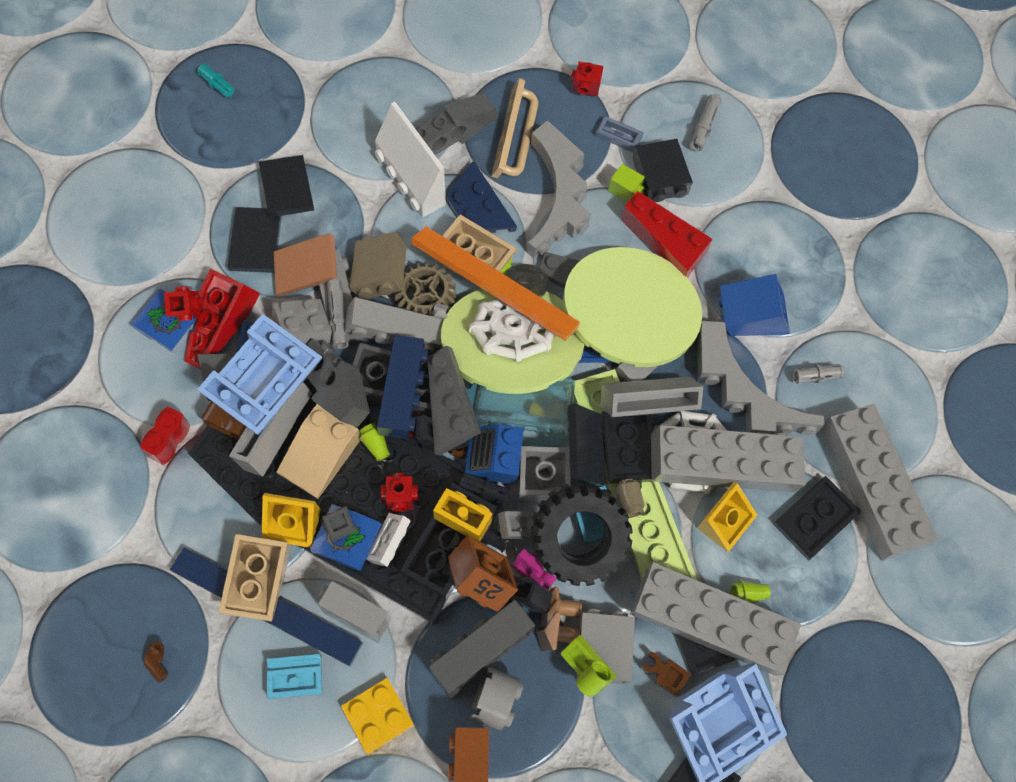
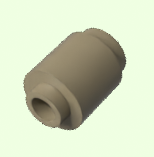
[615,479,645,518]

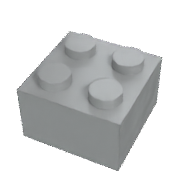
[272,299,332,345]
[519,446,571,503]

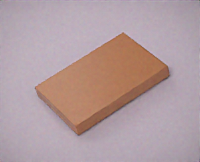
[274,233,337,297]

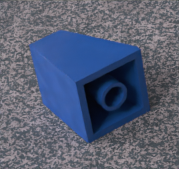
[718,274,790,336]

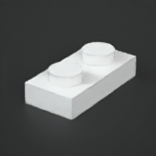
[366,513,411,567]

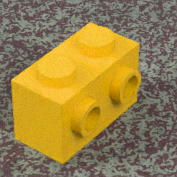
[433,488,492,541]

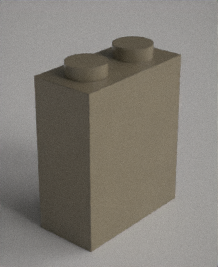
[350,232,407,300]

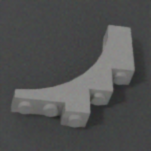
[528,121,590,259]
[697,321,824,435]

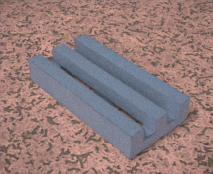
[595,116,644,153]

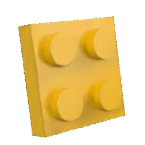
[341,678,415,755]

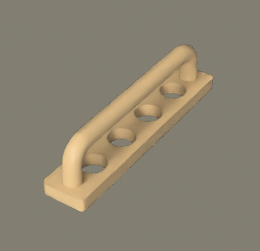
[491,78,538,179]

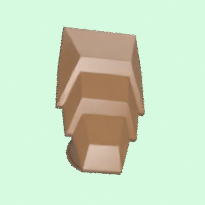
[537,587,582,652]

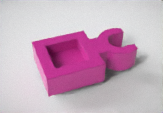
[512,548,556,590]

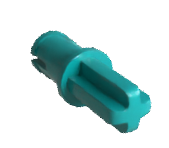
[197,64,235,98]

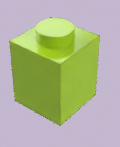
[608,164,645,202]

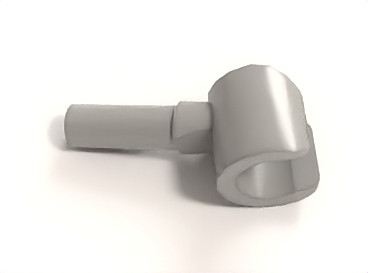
[432,303,448,319]

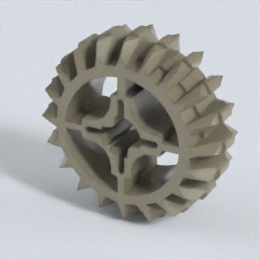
[394,262,457,316]

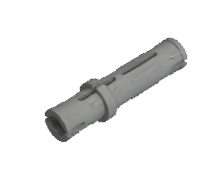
[689,94,722,152]
[327,279,349,349]

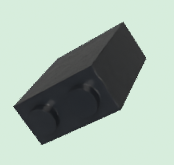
[632,138,693,202]

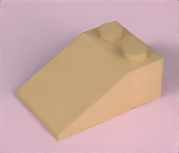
[435,215,517,275]
[277,404,361,499]
[219,534,291,622]

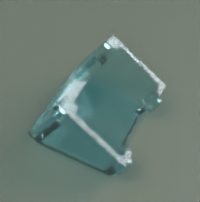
[472,375,576,441]

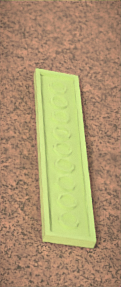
[569,369,698,581]

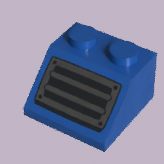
[464,424,524,484]

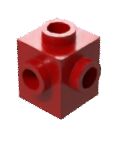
[570,61,604,97]
[164,286,202,321]
[381,473,418,512]

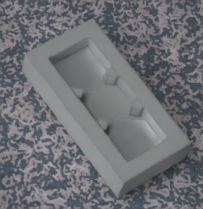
[498,511,538,539]

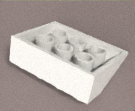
[375,102,446,217]

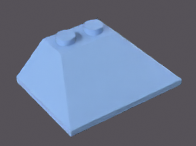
[197,314,322,435]
[669,663,787,782]

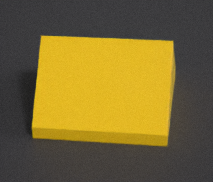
[697,482,757,552]
[262,493,321,548]

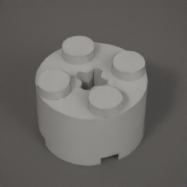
[469,667,523,731]

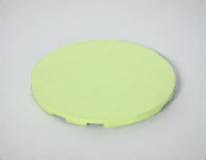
[563,247,702,367]
[441,285,584,394]

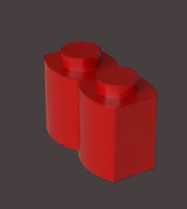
[140,407,190,465]

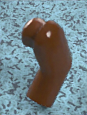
[144,641,169,683]

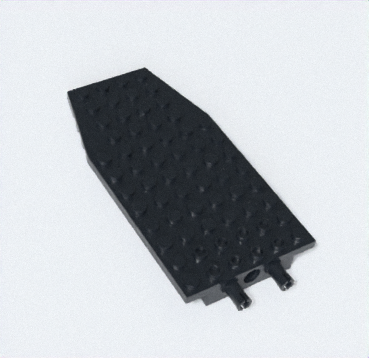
[188,392,510,624]

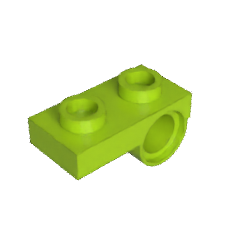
[560,635,617,697]

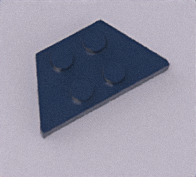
[446,162,517,233]

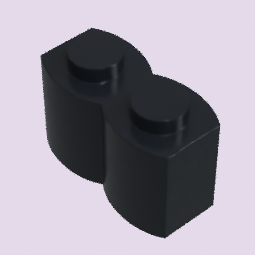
[508,574,553,613]

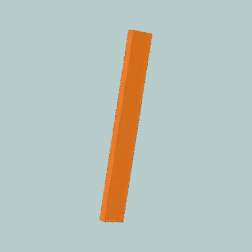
[411,226,580,341]

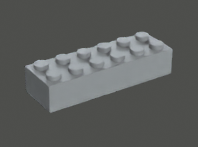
[822,404,938,561]
[651,425,806,492]
[630,562,801,676]

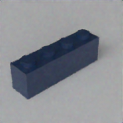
[377,335,429,439]

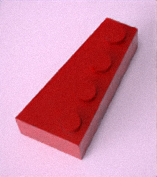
[621,191,713,278]

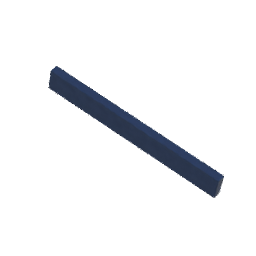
[170,548,363,667]

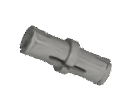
[793,364,844,384]

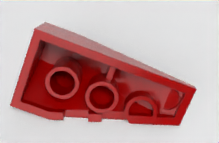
[184,269,260,370]

